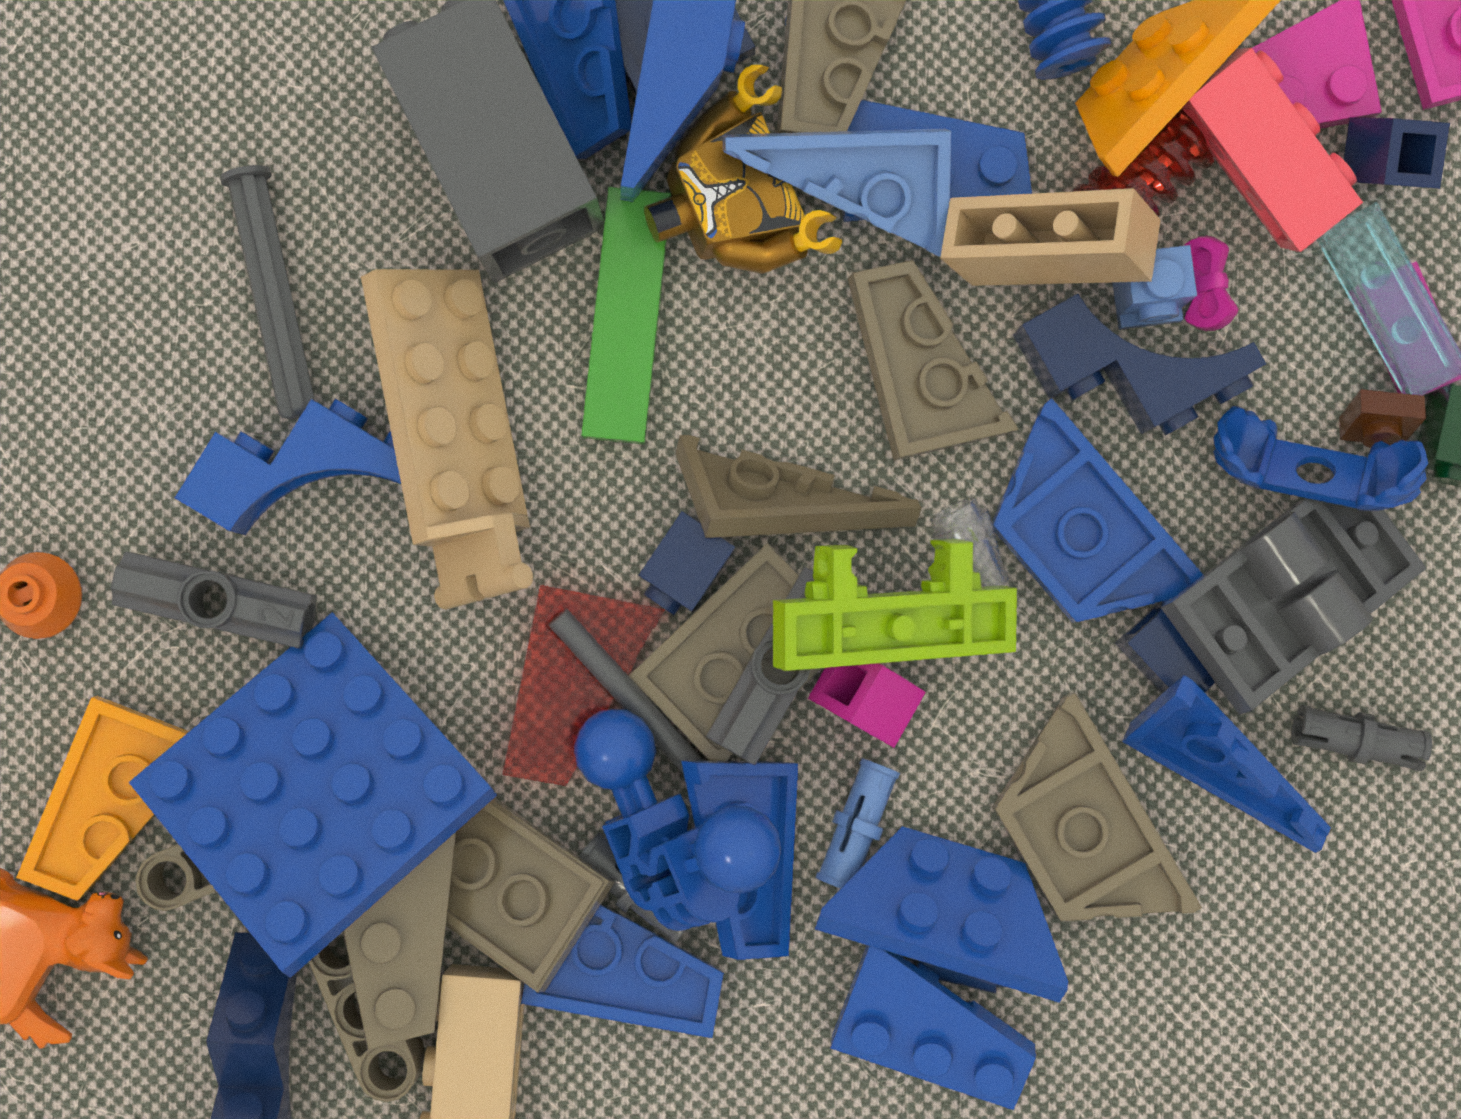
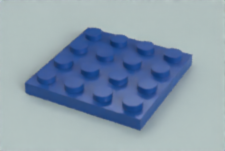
[129,612,497,978]

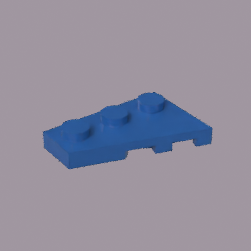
[842,100,1032,222]
[681,761,798,960]
[831,945,1036,1110]

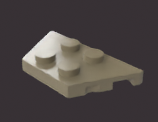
[992,692,1202,921]

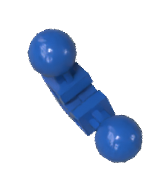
[574,709,781,931]

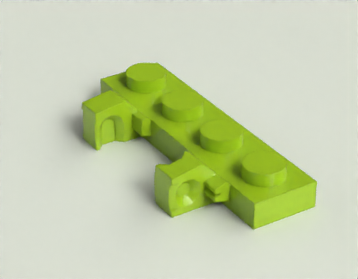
[773,539,1017,671]

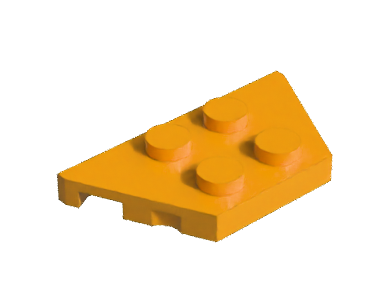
[1075,0,1281,177]

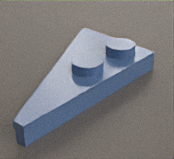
[722,129,951,256]

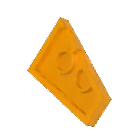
[16,696,189,901]

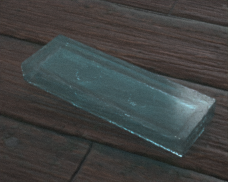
[1317,202,1461,395]

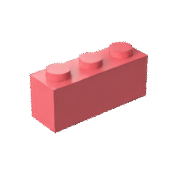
[1179,48,1363,252]

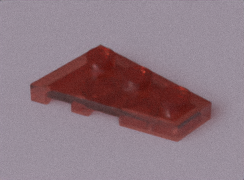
[502,585,665,786]

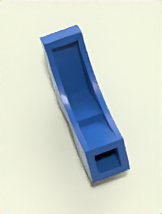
[175,399,401,535]

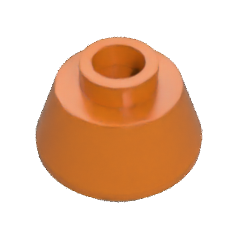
[0,552,82,639]

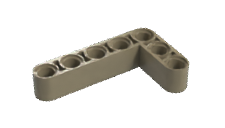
[135,844,425,1102]

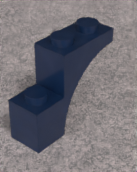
[1013,293,1267,436]
[206,932,298,1119]

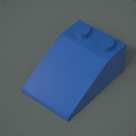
[620,0,745,202]

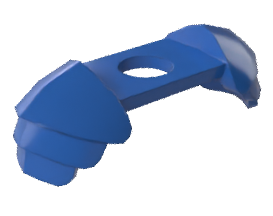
[1213,406,1428,511]

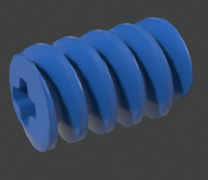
[1018,0,1112,80]

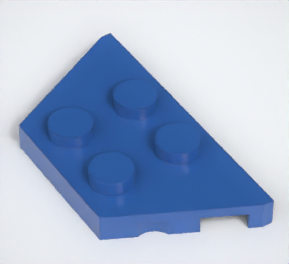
[990,398,1203,623]
[815,826,1069,1003]

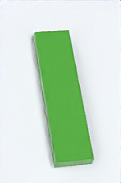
[581,187,671,445]

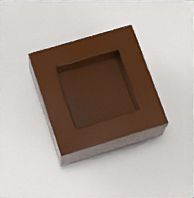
[1339,389,1426,448]

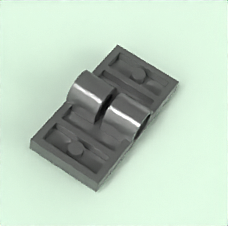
[1161,475,1426,715]

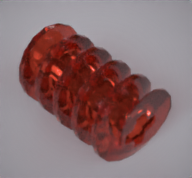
[1072,109,1214,217]

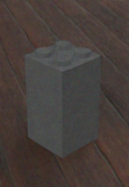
[371,0,604,283]

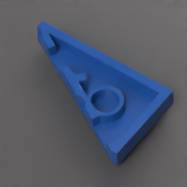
[1122,675,1331,853]

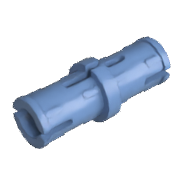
[815,758,900,889]

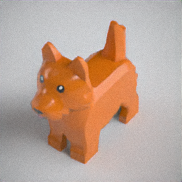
[0,868,148,1049]

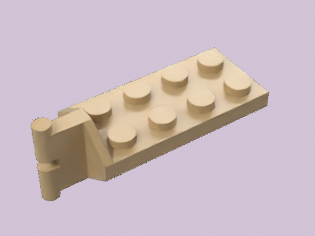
[361,269,533,610]

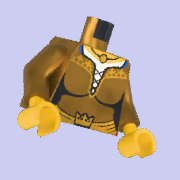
[644,65,842,274]

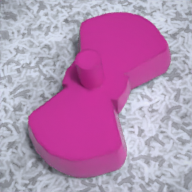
[1184,235,1239,331]

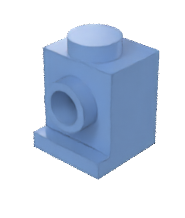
[1112,245,1197,330]

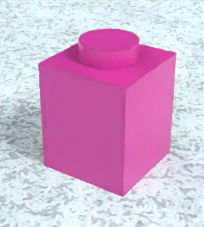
[808,663,926,748]

